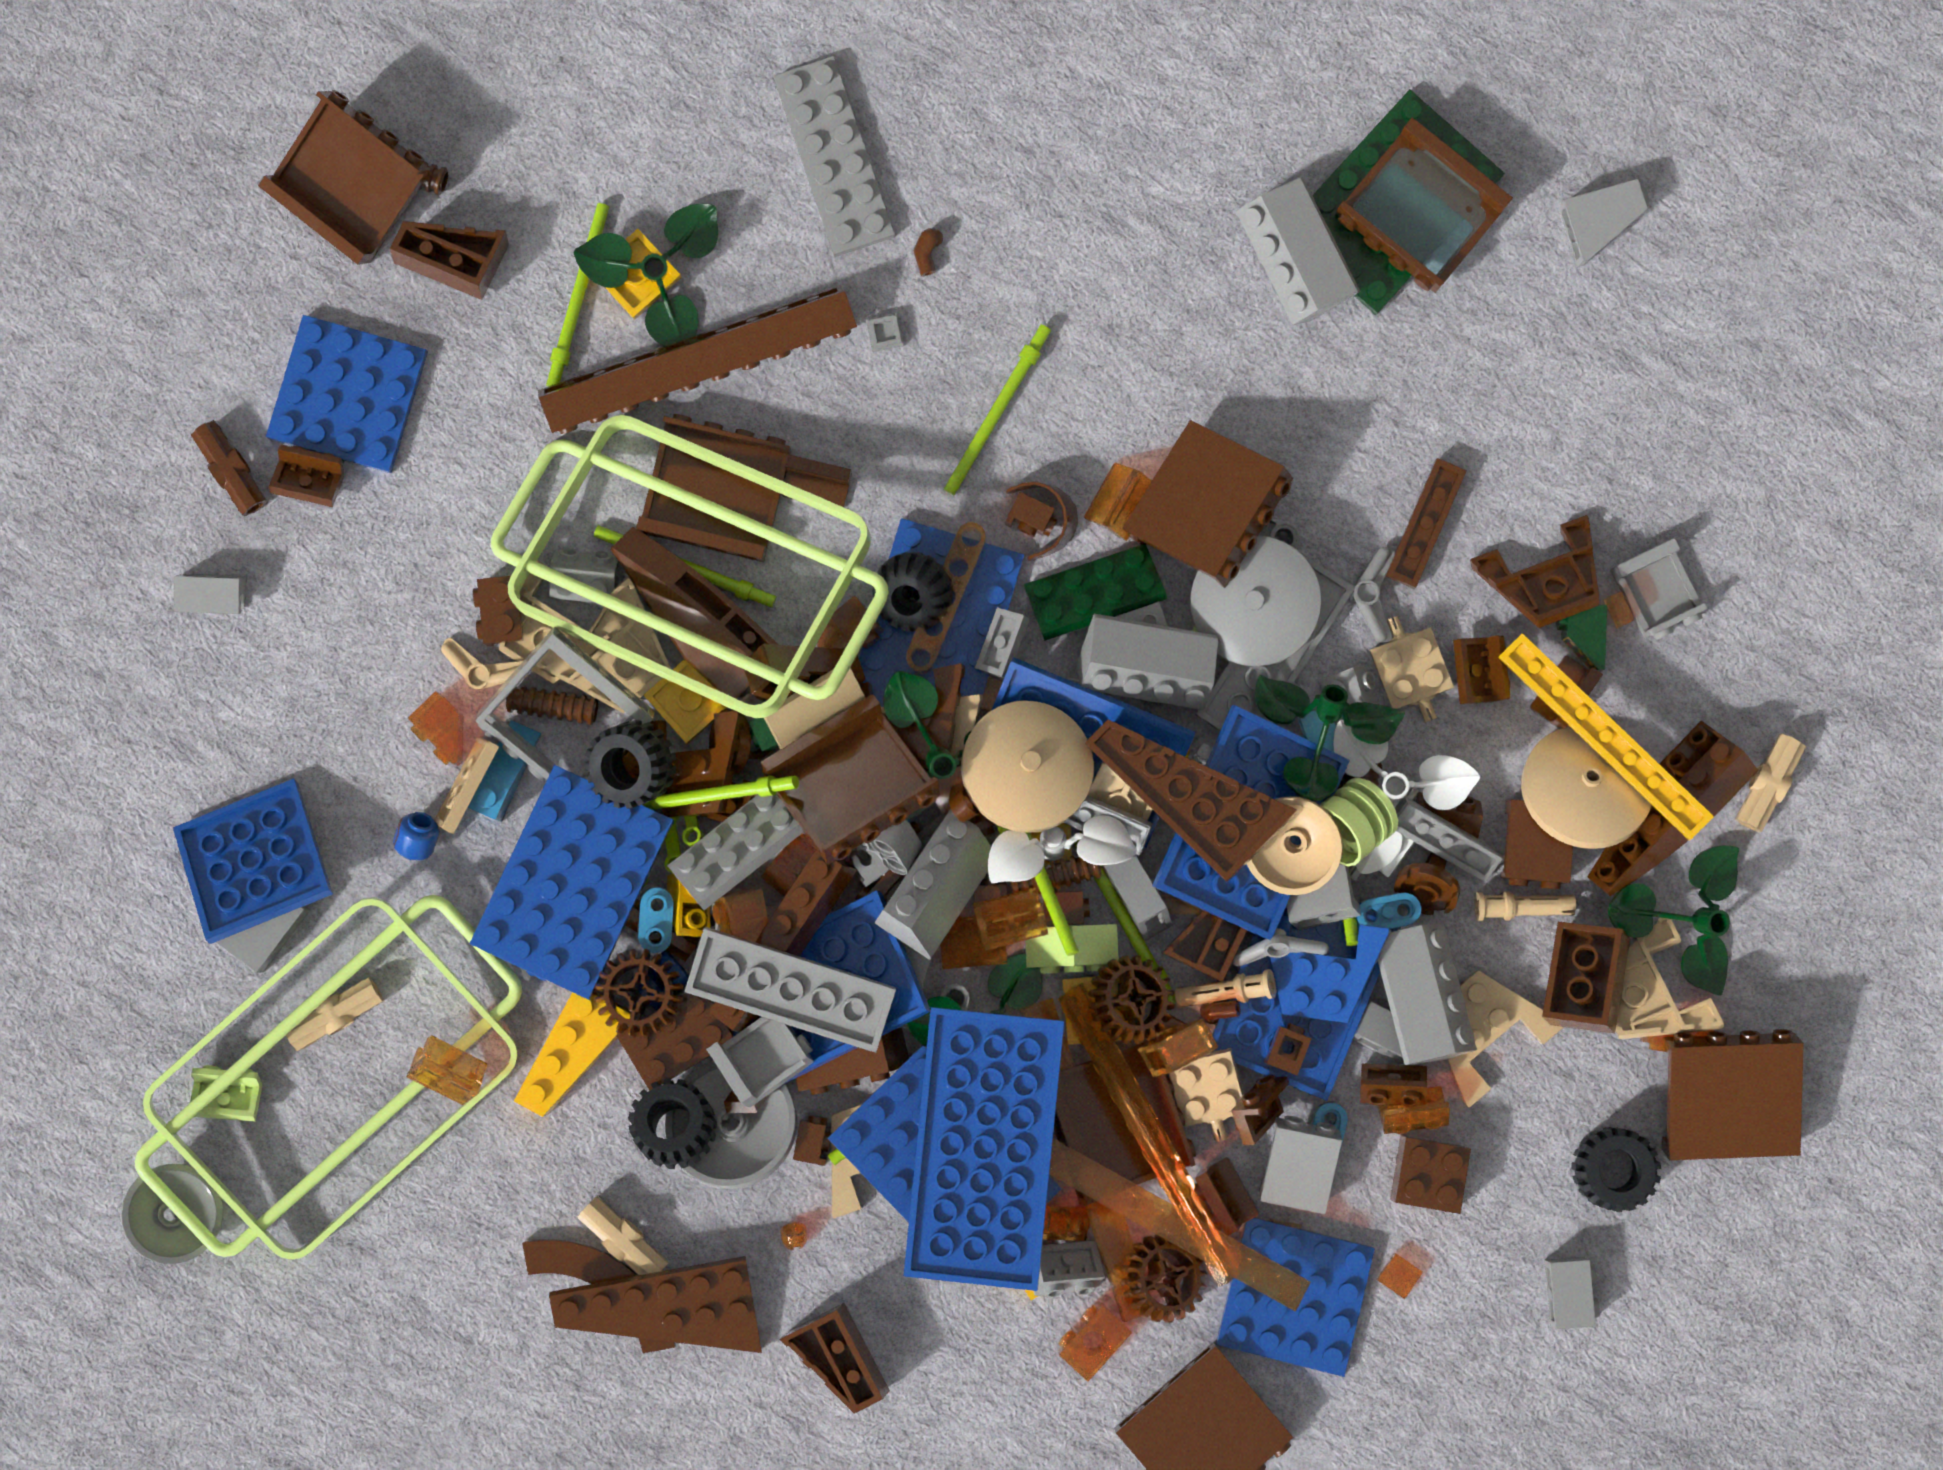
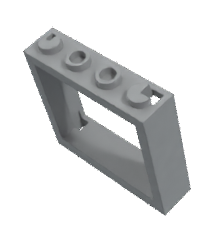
[475,627,654,780]

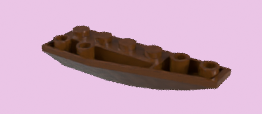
[610,527,779,699]
[1587,721,1759,896]

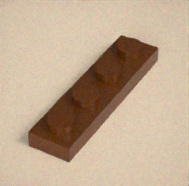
[1385,458,1467,589]

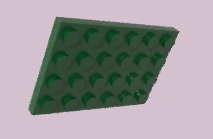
[1312,89,1505,315]

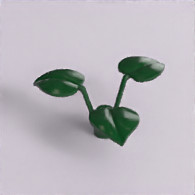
[573,203,718,346]
[883,671,972,821]
[1255,674,1405,801]
[1608,845,1739,996]
[907,953,1042,1047]

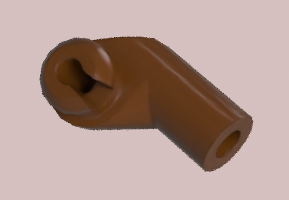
[913,228,943,277]
[1200,1000,1241,1024]

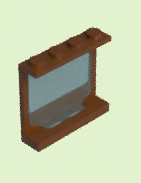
[1335,117,1513,294]

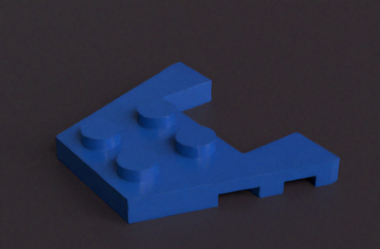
[1270,915,1391,1023]

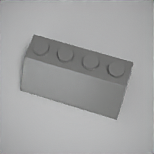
[1236,177,1361,325]
[1075,614,1218,710]
[875,809,991,960]
[1378,923,1477,1065]

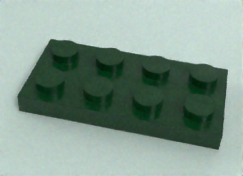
[1024,543,1167,641]

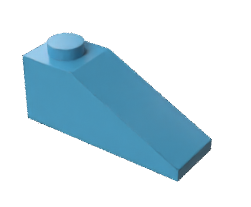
[467,720,542,822]

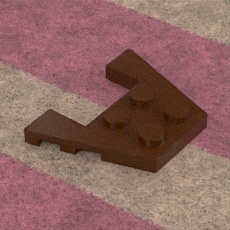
[1470,515,1599,628]
[859,663,965,770]
[650,711,746,818]

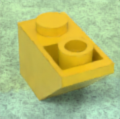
[667,873,710,937]

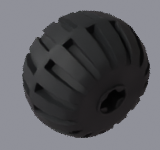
[872,552,953,632]

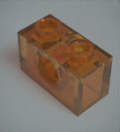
[1058,1302,1132,1382]

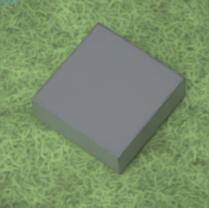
[866,313,904,352]

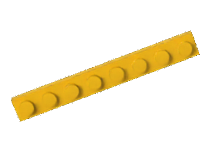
[1498,633,1714,841]

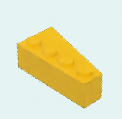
[514,991,631,1117]

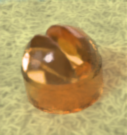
[780,1222,807,1251]

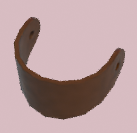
[1006,482,1078,561]

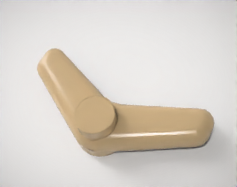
[441,638,529,690]

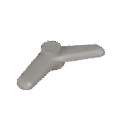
[1353,547,1395,643]
[1232,928,1329,966]

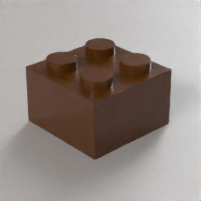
[1390,1135,1471,1214]

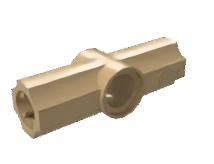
[1735,733,1806,833]
[286,977,384,1051]
[577,1195,669,1275]

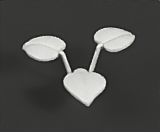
[1333,720,1480,874]
[988,815,1137,883]

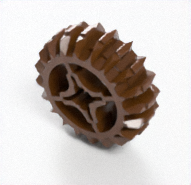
[594,949,684,1038]
[1087,955,1175,1044]
[1120,1232,1208,1323]

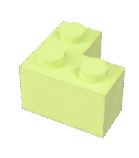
[1025,924,1119,974]

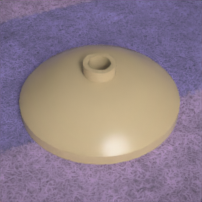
[1247,796,1343,895]

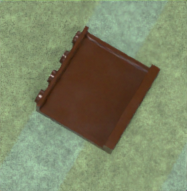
[258,90,431,265]
[636,414,792,563]
[1122,420,1294,588]
[761,694,940,865]
[1662,1029,1804,1161]
[1054,1040,1196,1205]
[1114,1342,1294,1470]

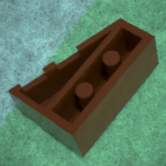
[1161,910,1247,982]

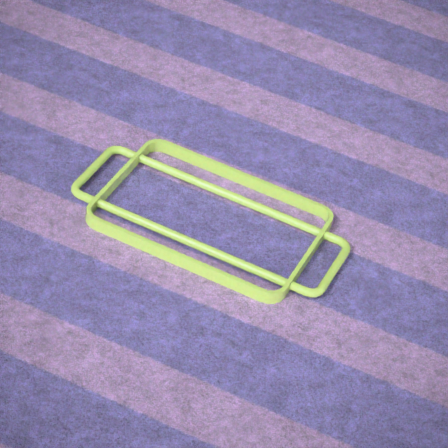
[491,415,889,718]
[135,895,522,1260]

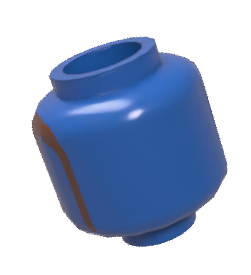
[393,812,440,860]

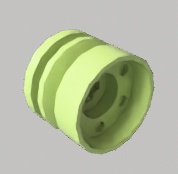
[1320,778,1398,866]

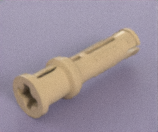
[1474,891,1576,921]
[1175,969,1276,1008]

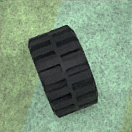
[585,720,677,809]
[628,1078,717,1169]
[1571,1127,1661,1212]

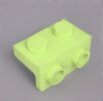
[190,1065,263,1122]

